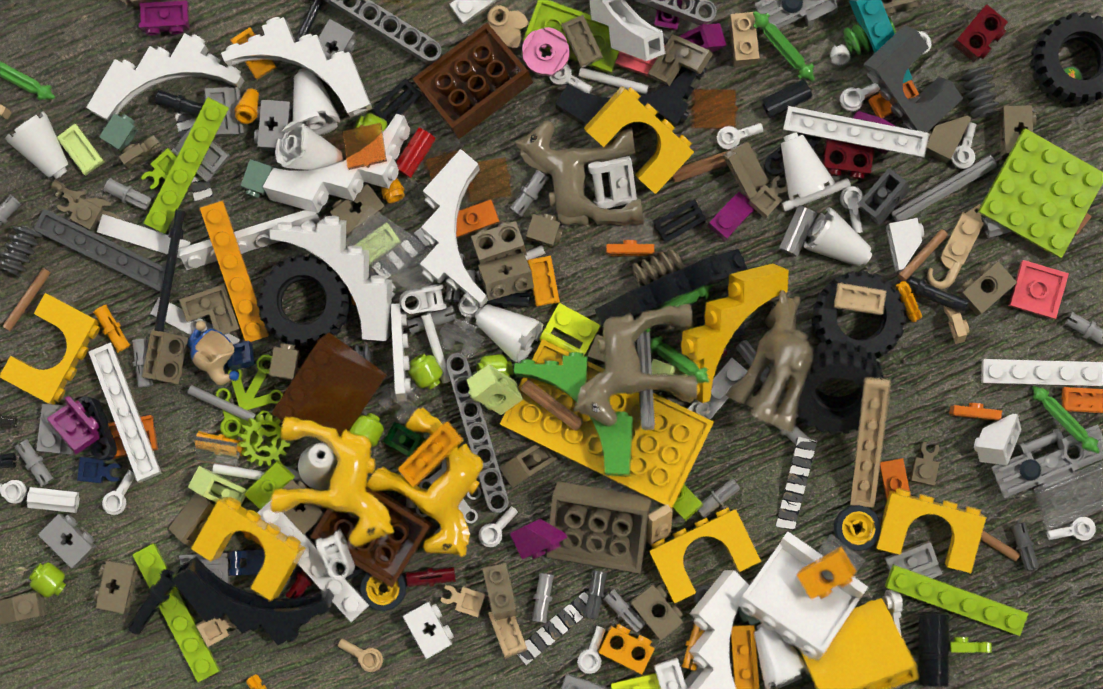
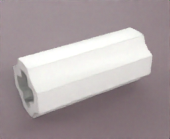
[27,487,80,513]

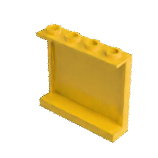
[796,598,918,689]

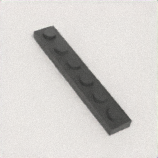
[33,209,165,292]

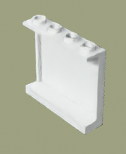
[737,532,868,661]

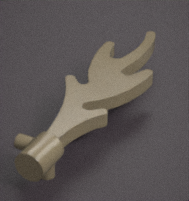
[51,180,125,222]

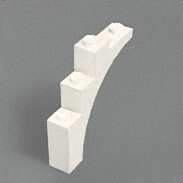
[589,0,665,61]
[221,17,373,117]
[86,33,244,122]
[263,114,410,213]
[420,149,488,307]
[270,216,392,341]
[688,570,750,689]

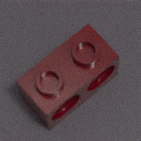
[952,4,1008,62]
[822,139,874,180]

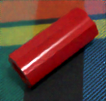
[396,128,436,179]

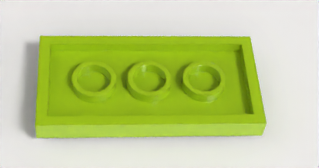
[523,0,619,74]

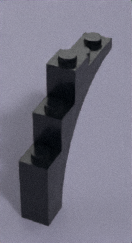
[555,68,707,133]
[595,249,748,330]
[171,556,335,645]

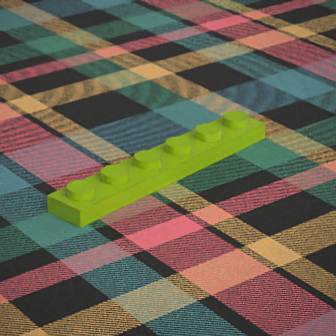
[144,97,229,234]
[132,543,221,682]
[885,564,1028,636]

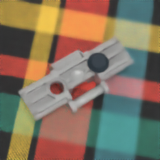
[754,0,838,29]
[991,425,1103,498]

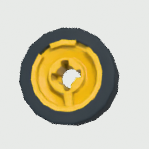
[834,505,881,551]
[360,572,407,611]

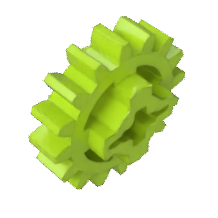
[237,414,290,466]

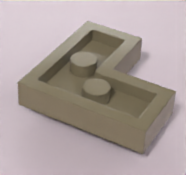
[648,34,713,86]
[179,284,241,335]

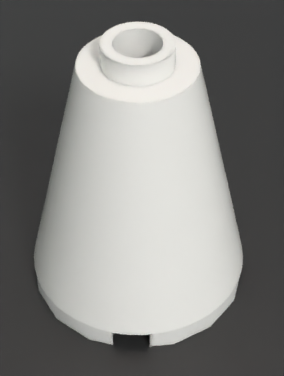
[293,68,340,135]
[5,111,69,179]
[275,121,343,170]
[781,132,835,201]
[804,207,872,267]
[475,304,543,363]
[298,443,338,490]
[754,624,810,689]

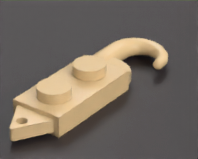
[927,204,984,289]

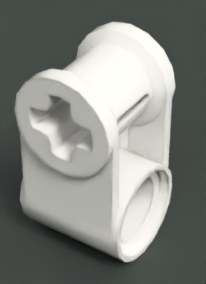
[399,284,447,314]
[316,531,355,580]

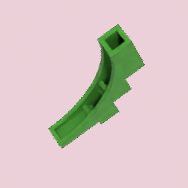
[514,352,633,477]

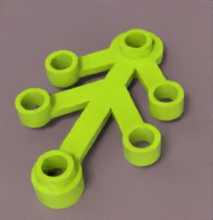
[216,355,284,439]

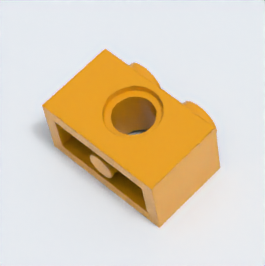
[796,546,856,600]

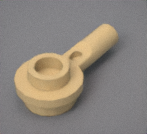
[338,638,383,672]

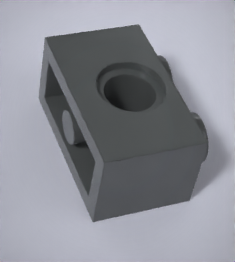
[858,168,910,226]

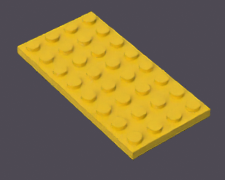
[500,339,714,509]

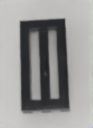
[372,78,422,127]
[654,199,707,244]

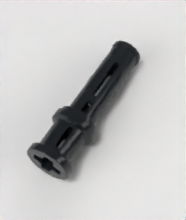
[895,276,969,314]
[127,569,177,635]

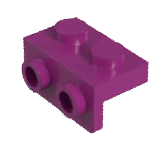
[139,0,190,36]
[47,396,100,455]

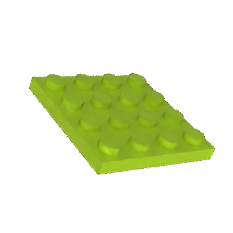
[978,128,1103,258]

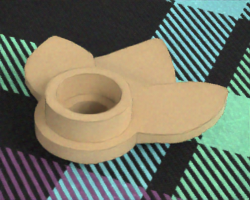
[488,6,529,48]

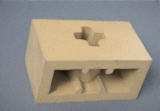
[729,12,759,67]

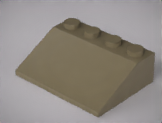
[547,482,652,573]

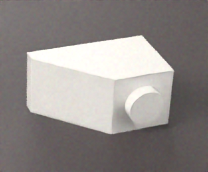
[886,218,924,272]
[974,414,1021,466]

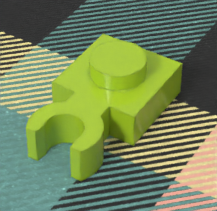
[141,148,177,189]
[949,637,992,653]

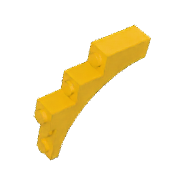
[681,263,789,403]

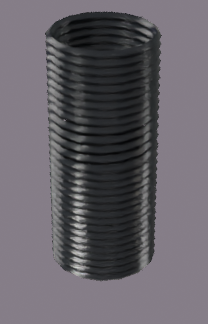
[918,612,950,687]

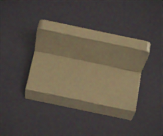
[723,142,768,199]
[169,493,215,548]

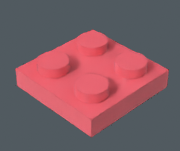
[1008,260,1069,320]

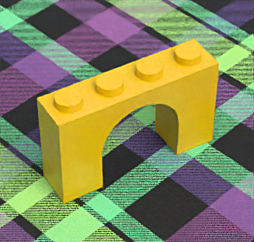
[584,86,694,194]
[0,293,100,405]
[875,488,986,573]
[191,497,306,601]
[648,507,761,603]

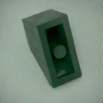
[383,421,427,457]

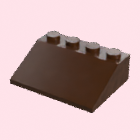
[413,23,533,140]
[272,332,387,440]
[311,482,433,588]

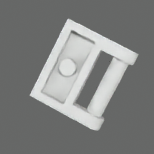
[588,156,637,209]

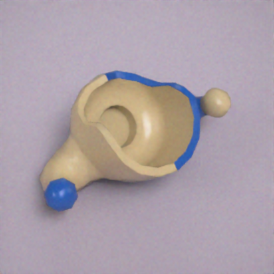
[187,321,239,386]

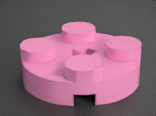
[522,27,569,76]

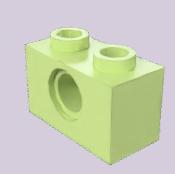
[467,364,523,415]

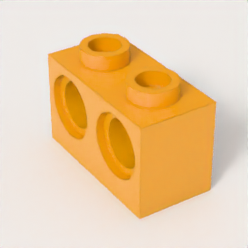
[598,624,655,674]

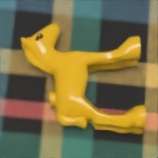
[366,407,483,557]
[271,417,394,547]

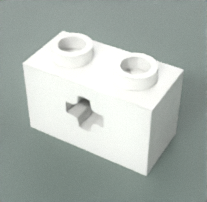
[403,601,454,659]

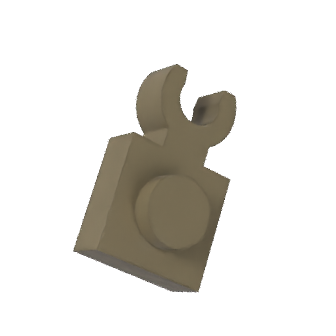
[119,135,161,168]
[748,176,788,219]
[57,194,103,230]
[910,442,940,486]

